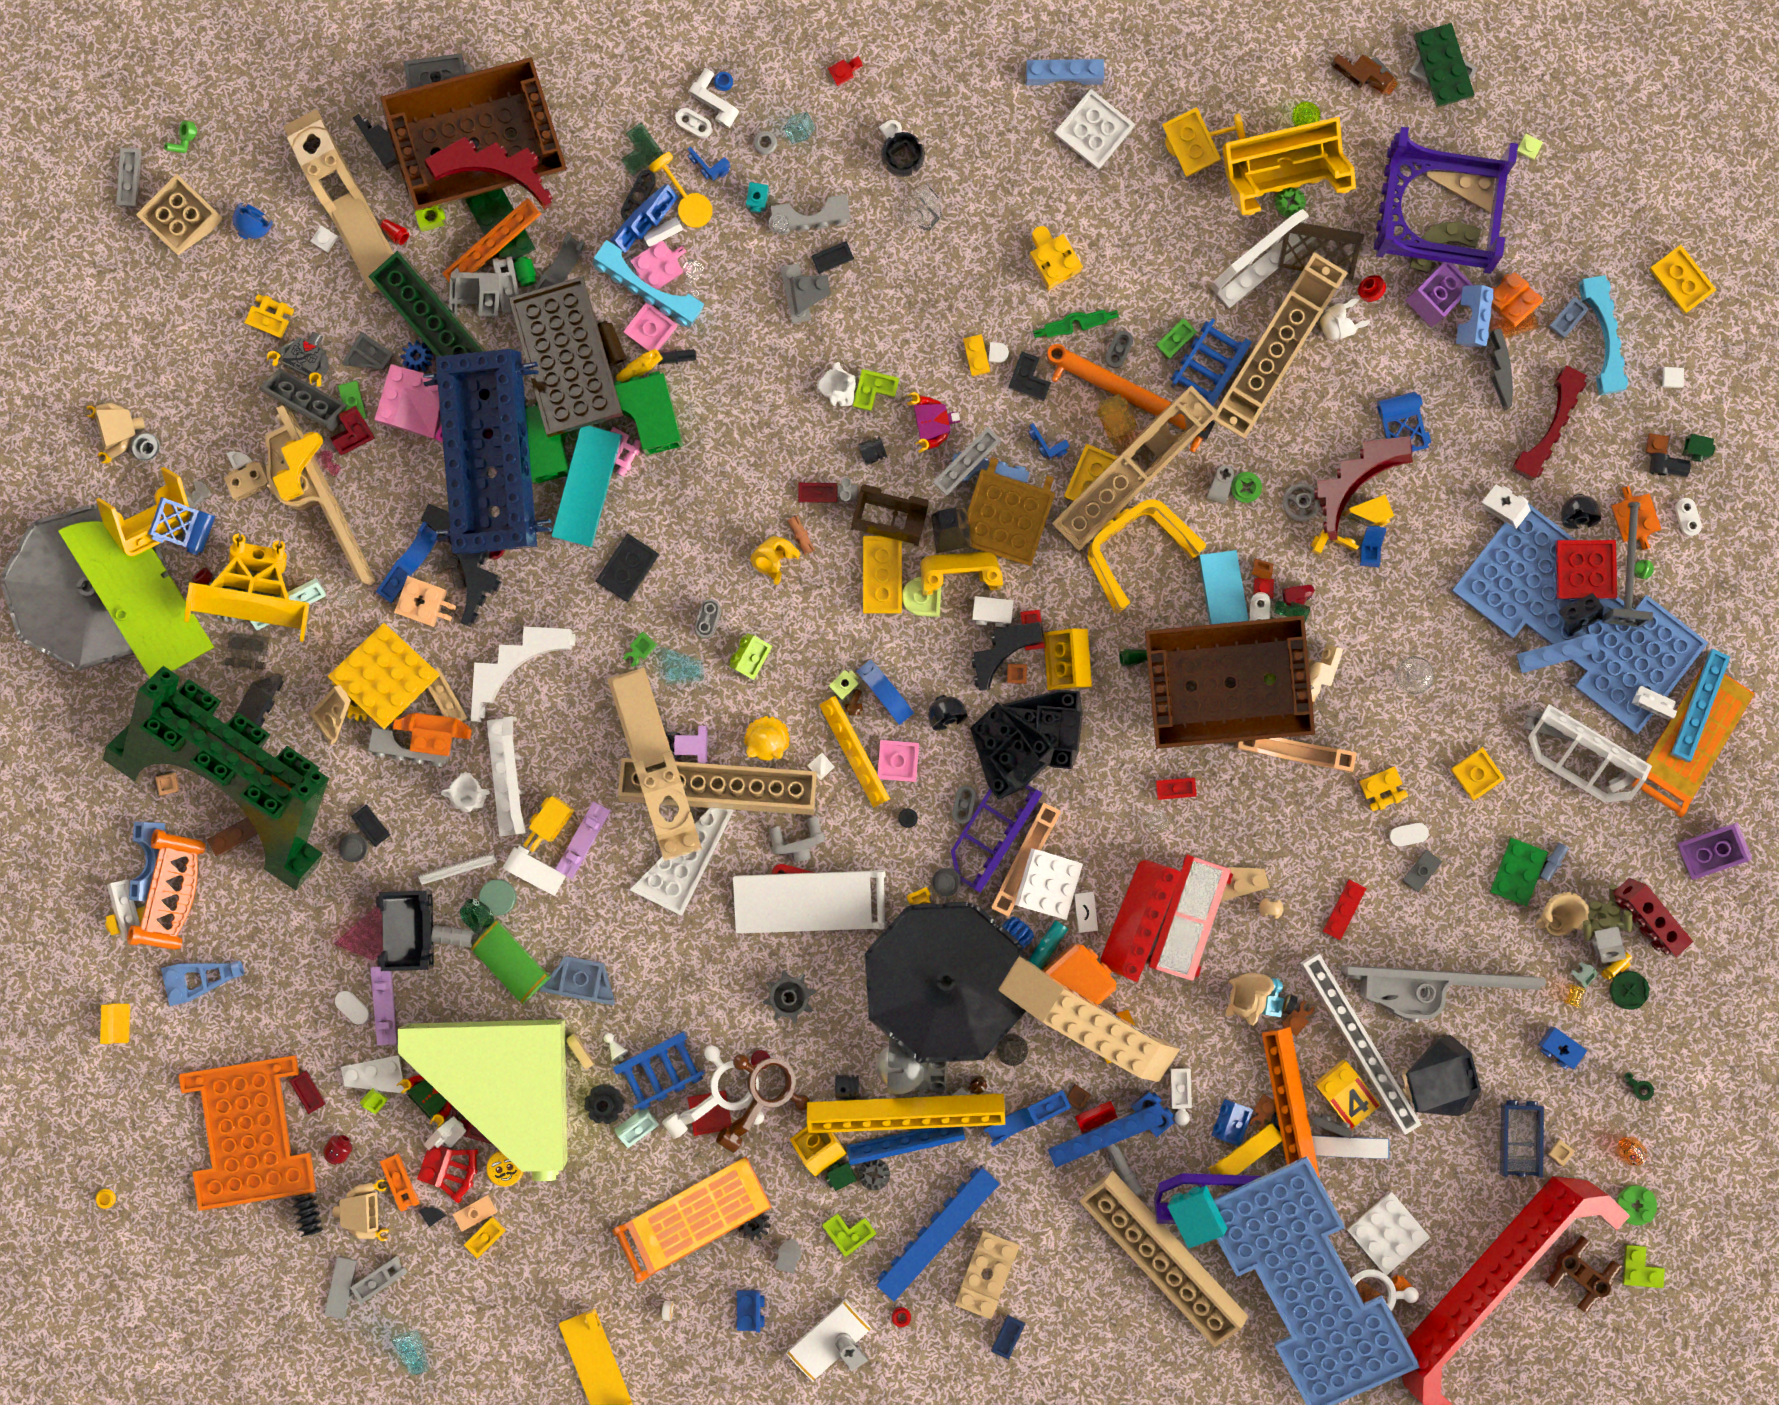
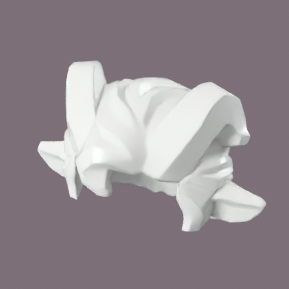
[816,362,856,406]
[441,772,490,813]

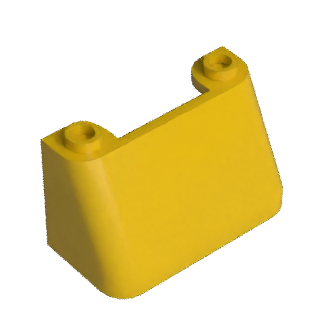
[920,552,1003,596]

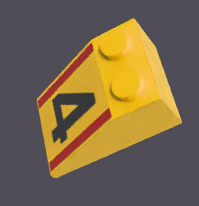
[1313,1060,1381,1129]

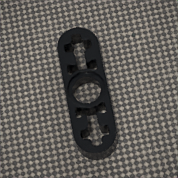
[620,170,656,221]

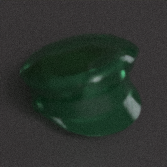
[460,899,494,934]

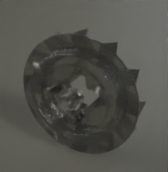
[997,1034,1028,1066]

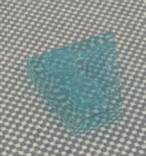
[662,647,705,685]

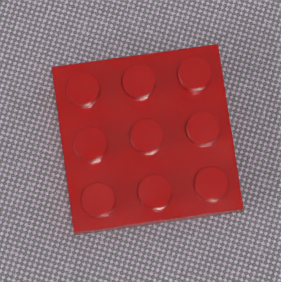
[1556,540,1617,599]

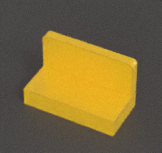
[100,1004,130,1044]

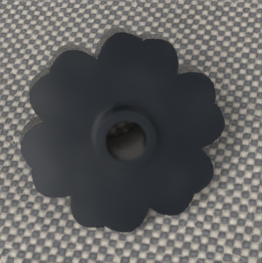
[584,1084,625,1124]

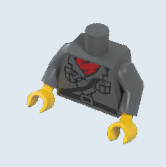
[266,332,329,387]

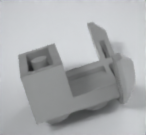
[449,268,499,317]

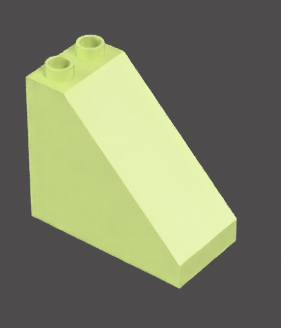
[398,1019,568,1181]

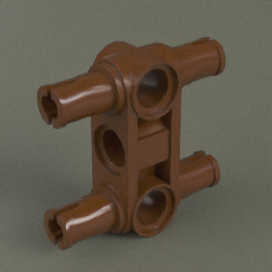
[1545,1235,1622,1314]

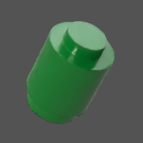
[513,256,537,287]

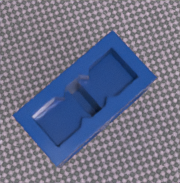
[1130,1091,1175,1138]

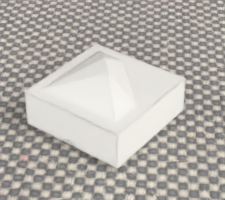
[808,753,835,780]

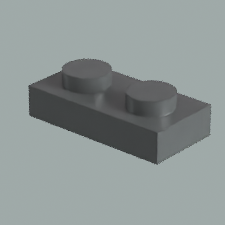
[1313,1113,1354,1139]

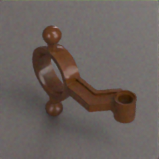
[716,1054,810,1153]

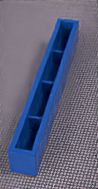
[876,1166,1000,1302]

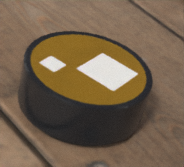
[1282,994,1298,1015]

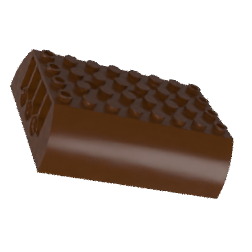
[380,57,567,212]
[1145,615,1315,749]

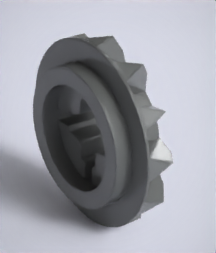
[859,1159,890,1190]

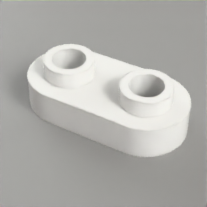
[676,108,712,139]
[1675,498,1702,536]
[1249,592,1271,621]

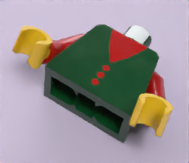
[396,1075,452,1129]

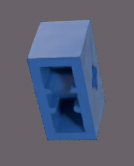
[1538,1026,1588,1070]

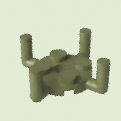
[1583,884,1633,941]

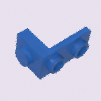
[687,146,731,182]
[1028,423,1070,460]
[1360,525,1386,568]

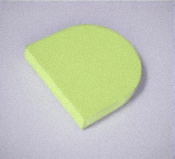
[902,577,941,617]

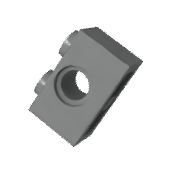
[1592,927,1626,963]

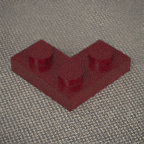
[331,406,375,456]

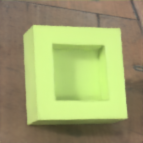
[1517,134,1543,160]

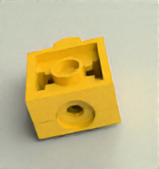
[1029,226,1083,290]
[523,796,575,853]

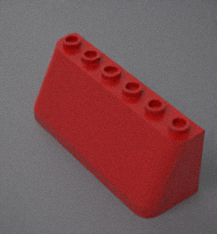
[1100,860,1181,983]

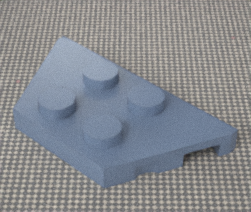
[540,956,615,1005]

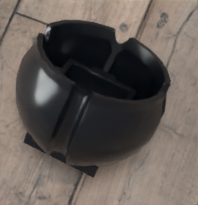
[881,132,925,177]

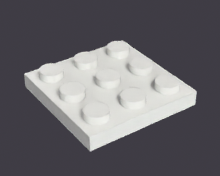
[1054,89,1135,171]
[1015,848,1083,920]
[1346,1191,1430,1275]

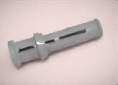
[1105,1143,1145,1196]

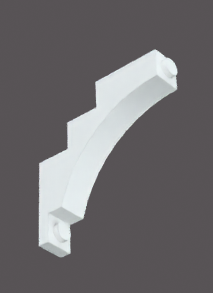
[471,626,576,722]

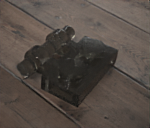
[225,632,269,671]

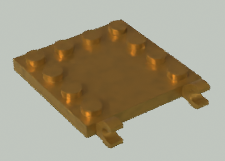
[967,457,1056,566]

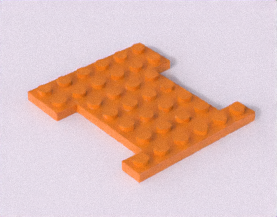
[178,1055,317,1211]

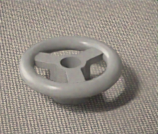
[1283,483,1321,521]

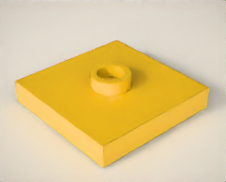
[1450,747,1505,801]

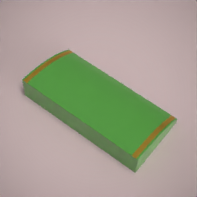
[471,920,551,1005]

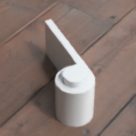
[502,845,566,896]

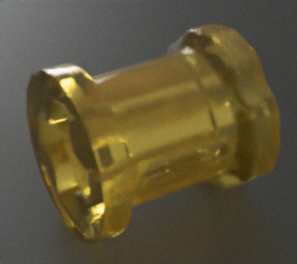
[1564,984,1587,1008]

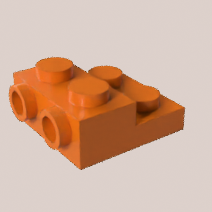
[1491,272,1543,327]

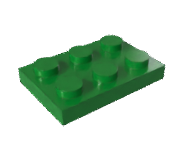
[1489,838,1548,906]

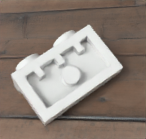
[1632,686,1677,720]
[424,1116,466,1150]

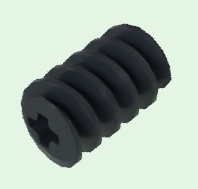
[291,1193,323,1237]

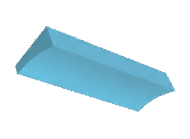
[1198,550,1249,625]

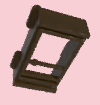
[851,484,929,546]

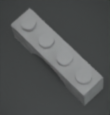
[771,194,851,235]
[368,728,452,767]

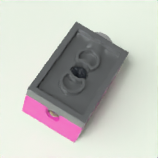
[404,53,473,89]

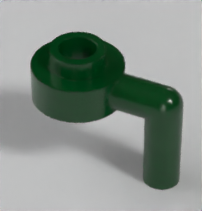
[1623,1072,1654,1101]

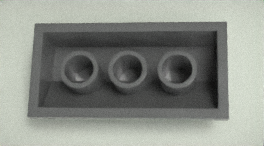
[259,368,347,432]

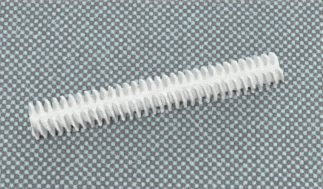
[418,853,497,885]

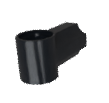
[1649,453,1691,478]

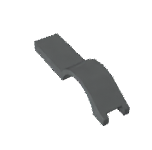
[533,232,585,291]

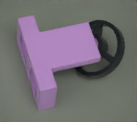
[666,726,708,764]

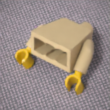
[86,403,145,464]
[332,1179,389,1241]

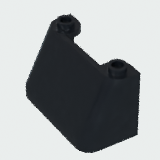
[376,890,434,971]

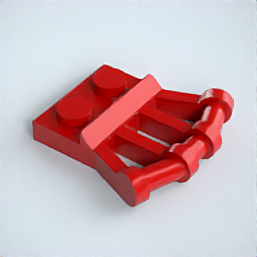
[417,1145,478,1203]

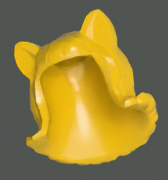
[744,716,790,761]

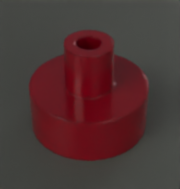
[192,568,213,586]

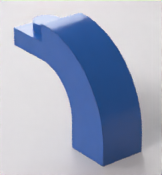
[856,659,914,725]

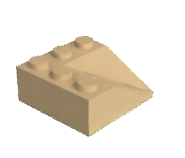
[136,174,224,255]

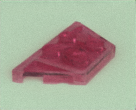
[334,906,383,961]

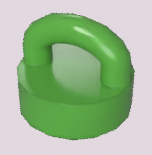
[1634,559,1654,579]

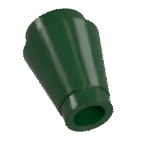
[1119,649,1148,668]

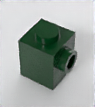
[1682,434,1715,462]
[825,1161,857,1191]

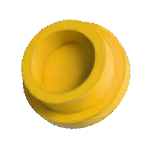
[95,1189,116,1209]

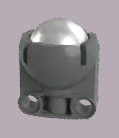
[876,1039,948,1094]

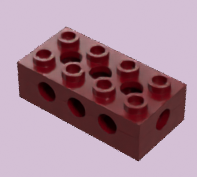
[1612,878,1694,958]

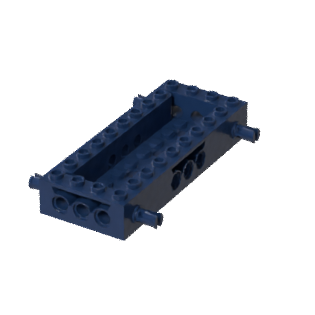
[423,349,552,554]

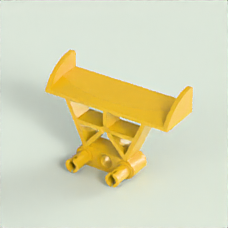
[184,533,309,642]

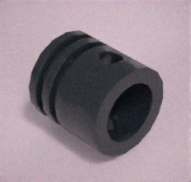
[858,436,888,466]
[835,1075,859,1099]

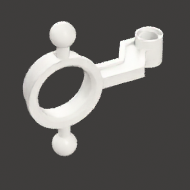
[662,1046,764,1139]
[1351,1270,1419,1311]

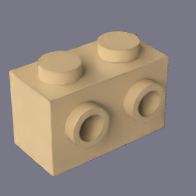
[224,461,269,501]

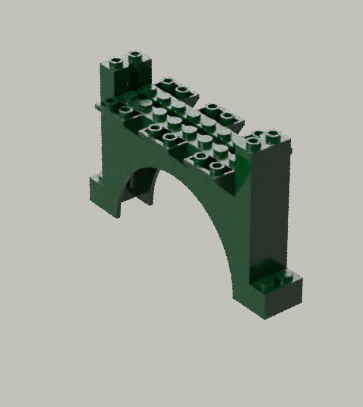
[103,666,329,891]

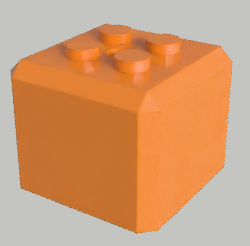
[1042,943,1116,1005]

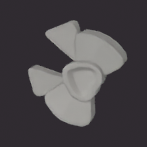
[184,481,211,509]

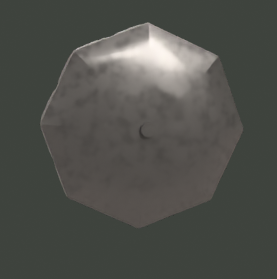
[0,504,169,671]

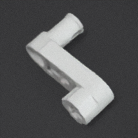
[688,68,739,128]

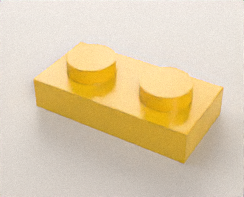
[963,334,990,377]
[464,1216,506,1259]

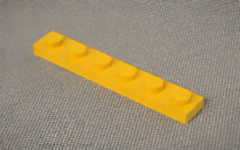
[819,696,890,808]

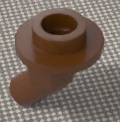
[844,689,864,716]

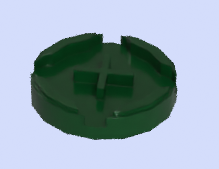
[1609,971,1650,1010]

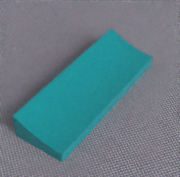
[551,426,622,547]

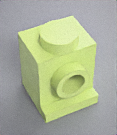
[829,670,859,700]

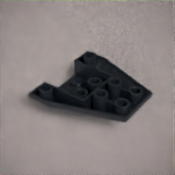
[234,674,285,727]
[1002,690,1083,769]
[970,703,1054,800]
[1406,1035,1481,1116]

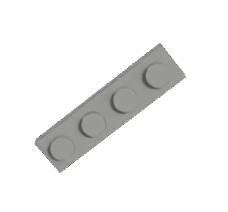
[933,427,1001,496]

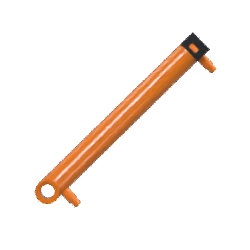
[1046,344,1215,452]

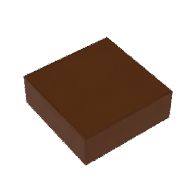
[1066,1084,1091,1111]

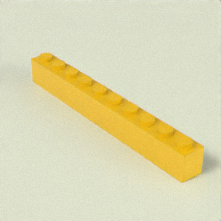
[807,1093,1005,1133]

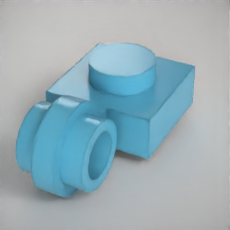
[1262,978,1284,1017]

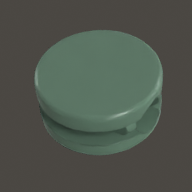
[479,879,517,916]

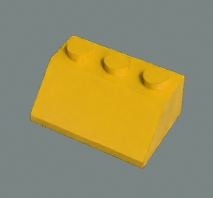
[1044,628,1092,690]

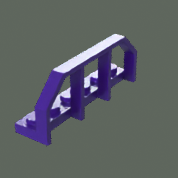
[951,785,1043,893]
[1154,1173,1261,1224]

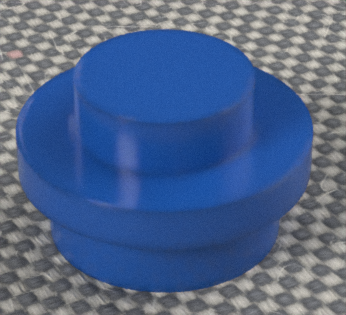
[714,72,733,91]

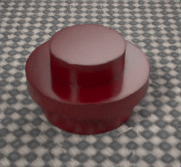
[751,1050,770,1070]

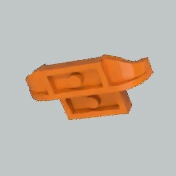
[393,713,472,757]

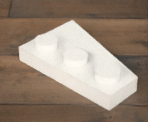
[341,1055,407,1094]

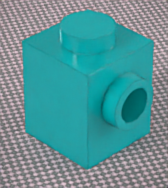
[746,182,769,214]

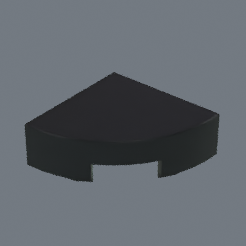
[419,1207,446,1227]

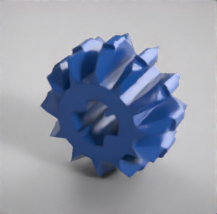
[400,340,434,372]
[1002,916,1034,949]

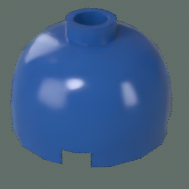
[232,202,273,240]

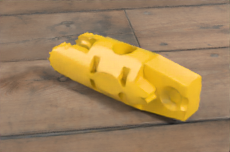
[616,349,663,383]

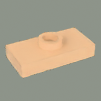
[453,1195,497,1232]

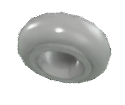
[754,131,777,155]

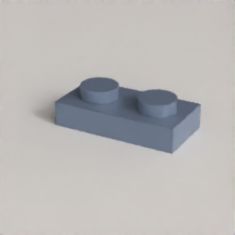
[1549,297,1589,339]

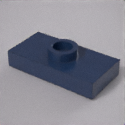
[991,1314,1025,1360]

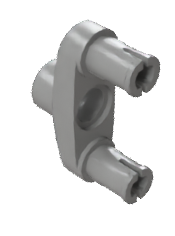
[769,816,826,863]

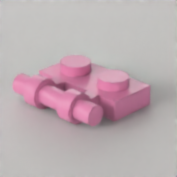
[610,427,641,477]

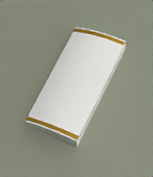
[786,1299,872,1381]

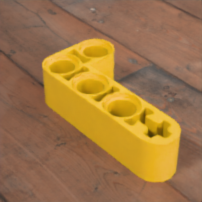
[1208,1123,1282,1175]

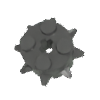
[763,970,816,1024]

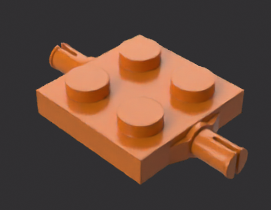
[1611,486,1662,551]

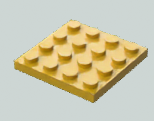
[327,623,440,730]

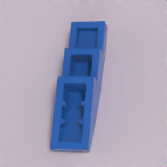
[610,184,678,253]

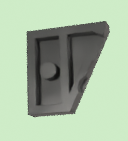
[790,275,831,315]

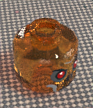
[1617,1136,1647,1166]

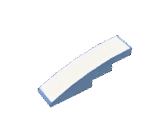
[1312,1135,1390,1159]

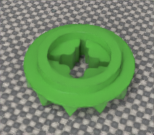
[1275,187,1306,217]
[1231,472,1262,503]

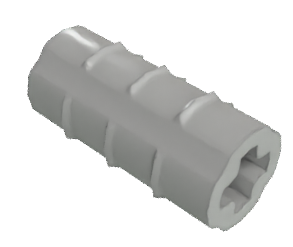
[431,925,474,947]

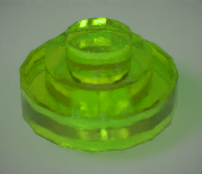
[1291,101,1321,127]

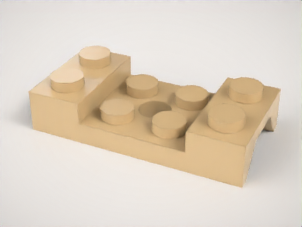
[955,1229,1020,1320]

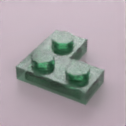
[621,122,664,176]

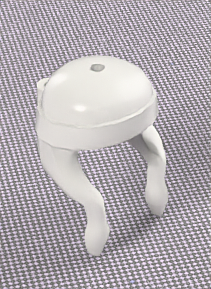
[1320,298,1370,340]

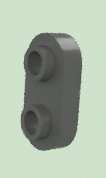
[1105,331,1133,368]
[952,785,976,824]

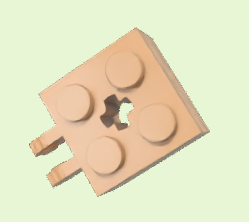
[394,576,456,627]

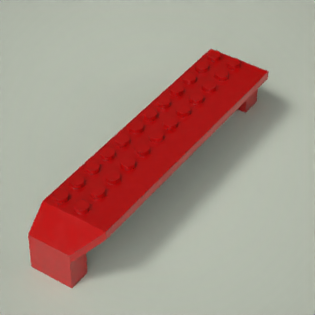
[1401,1176,1630,1405]

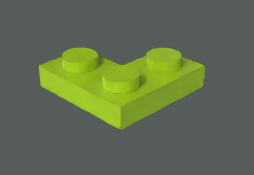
[853,369,900,412]
[822,1213,877,1257]
[1622,1244,1665,1288]

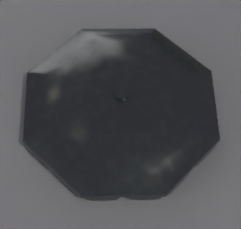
[864,902,1026,1064]

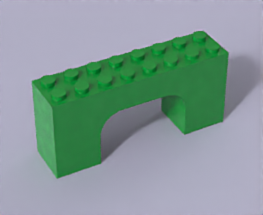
[525,371,684,485]

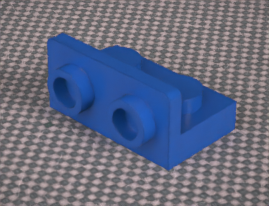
[1212,1099,1254,1146]
[737,1290,765,1333]

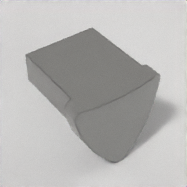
[775,1239,801,1274]

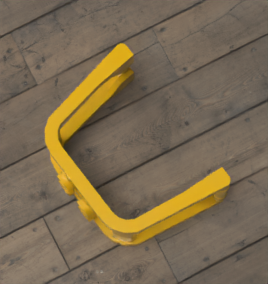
[1087,499,1206,614]

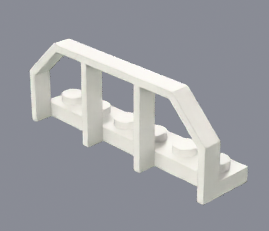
[1210,209,1316,309]
[1528,704,1652,802]
[487,716,529,837]

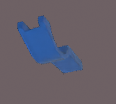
[376,521,440,603]
[984,1090,1071,1147]

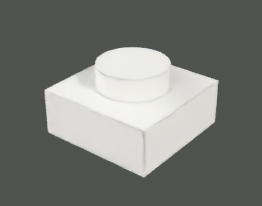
[311,226,338,253]

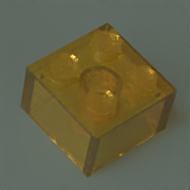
[1095,394,1137,444]

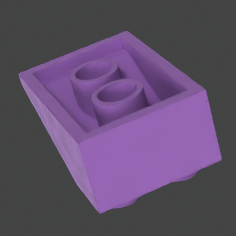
[1405,262,1473,328]
[1678,822,1752,880]

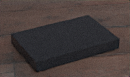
[596,533,660,603]

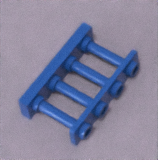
[1170,318,1252,406]
[613,1031,706,1111]

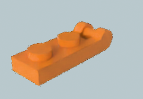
[380,1153,420,1212]

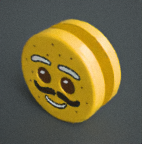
[486,1150,524,1187]

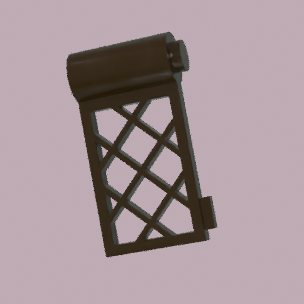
[597,321,627,366]

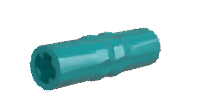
[1028,920,1069,970]

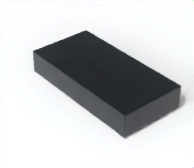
[811,241,854,274]
[351,804,391,847]

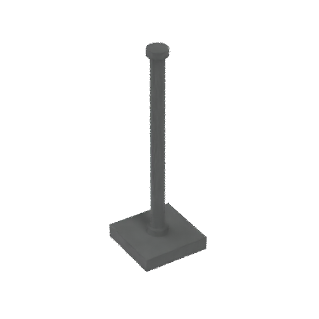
[1602,502,1653,627]

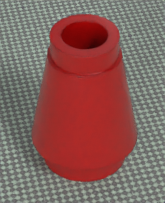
[380,219,409,245]

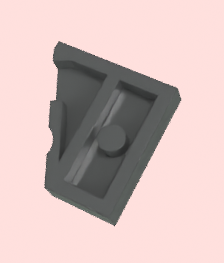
[342,332,395,370]

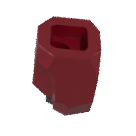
[1282,585,1315,609]

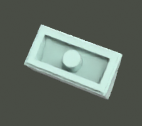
[614,1108,659,1148]

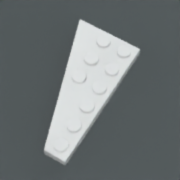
[630,808,734,916]

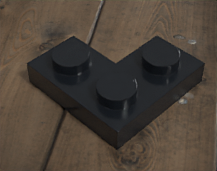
[1008,351,1051,401]

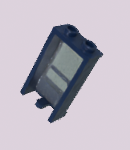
[1499,1100,1544,1178]

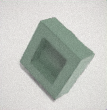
[1572,962,1598,989]

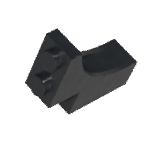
[971,622,1045,691]

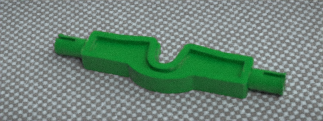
[1033,310,1119,339]

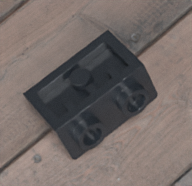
[1559,593,1604,636]

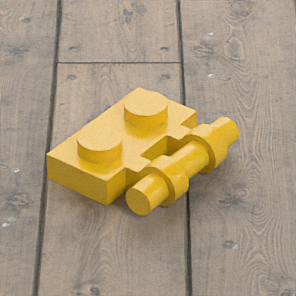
[244,294,294,339]
[1358,766,1408,812]

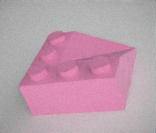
[374,364,441,439]

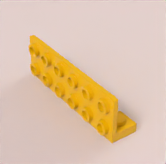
[559,1308,633,1405]

